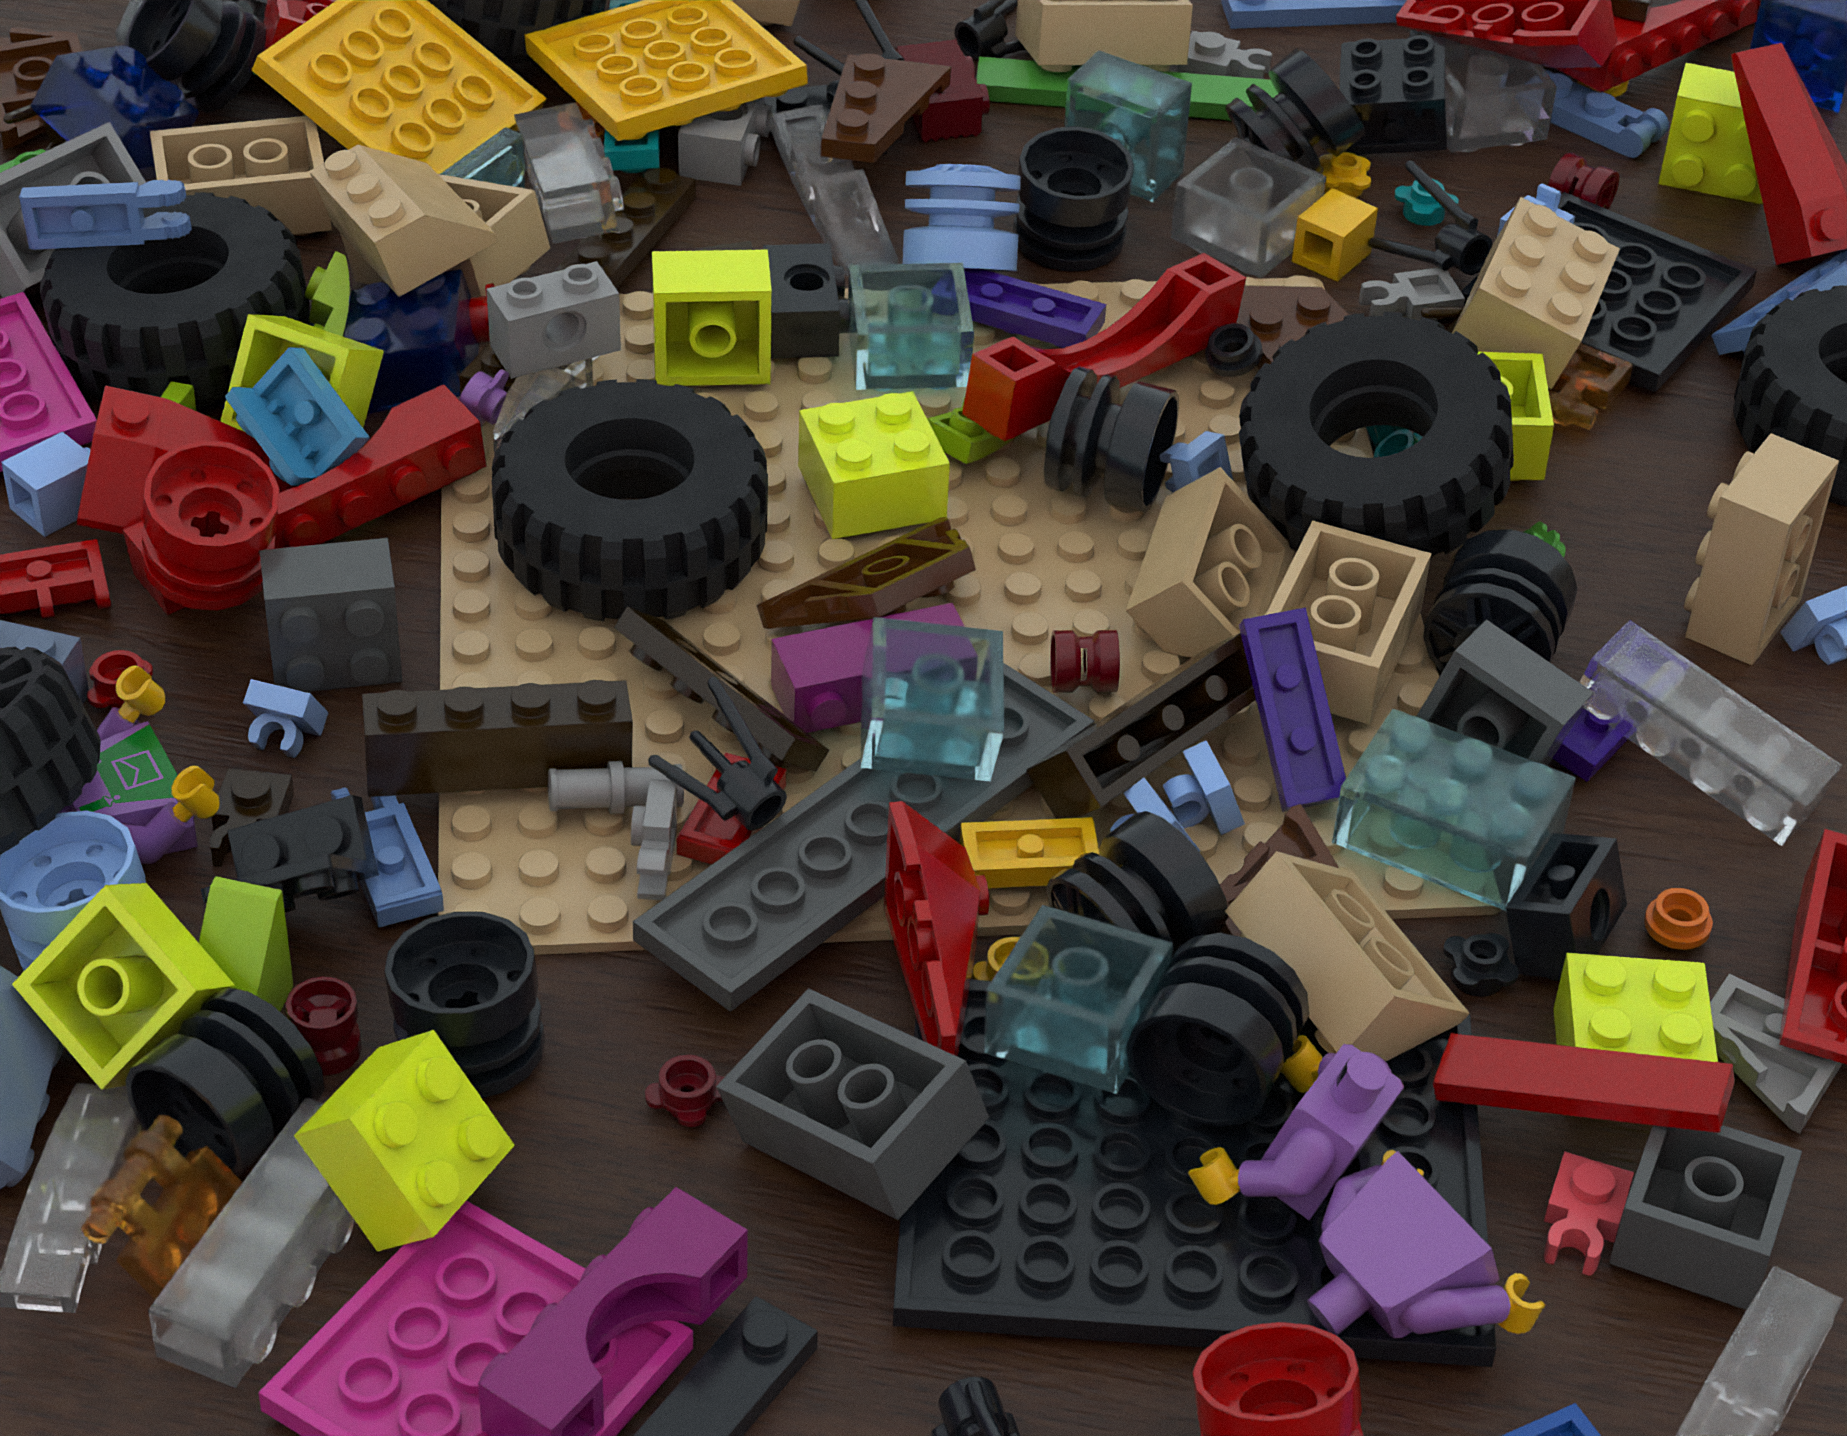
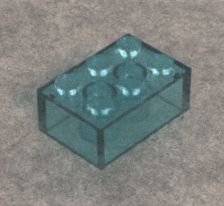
[1332,708,1576,911]

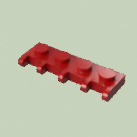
[0,539,111,619]

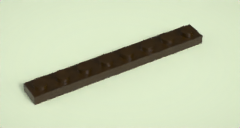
[459,168,696,407]

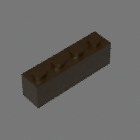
[1026,633,1256,819]
[362,680,633,797]

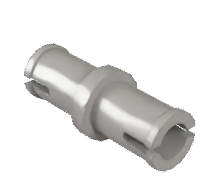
[548,761,684,814]

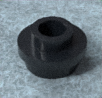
[1205,323,1263,377]

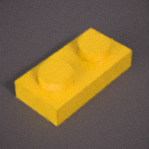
[960,817,1100,888]

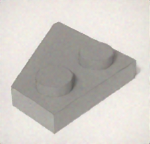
[1710,974,1843,1134]

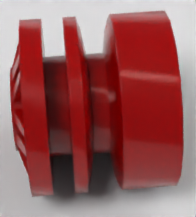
[141,440,280,611]
[1193,1322,1363,1436]

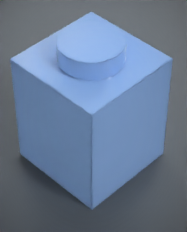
[1,432,91,537]

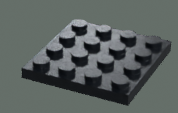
[1461,192,1757,392]

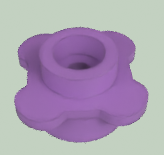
[459,369,510,427]

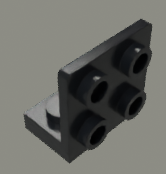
[1339,35,1447,155]
[201,795,379,913]

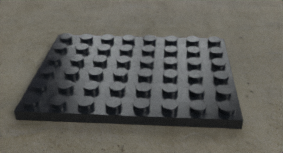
[893,980,1497,1367]

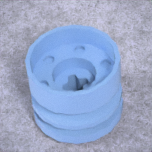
[902,164,1021,272]
[0,811,146,972]

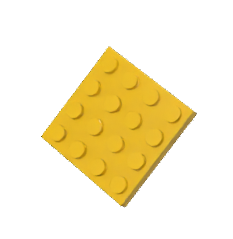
[251,0,547,177]
[524,0,808,141]

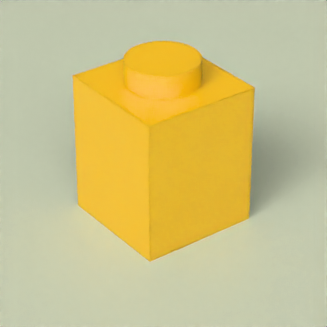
[1292,188,1378,282]

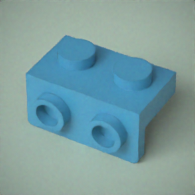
[225,347,370,486]

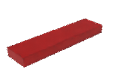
[1433,1033,1734,1133]

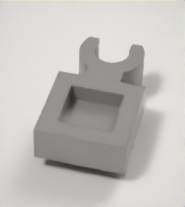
[1177,31,1272,79]
[1359,268,1465,321]
[631,779,677,900]

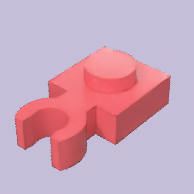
[1544,1151,1634,1276]

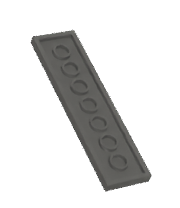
[633,660,1095,1012]

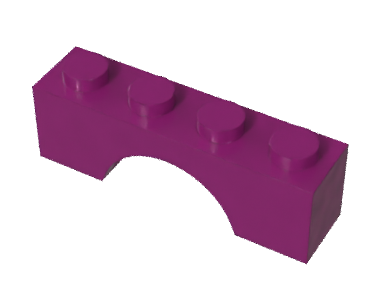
[478,1187,748,1436]

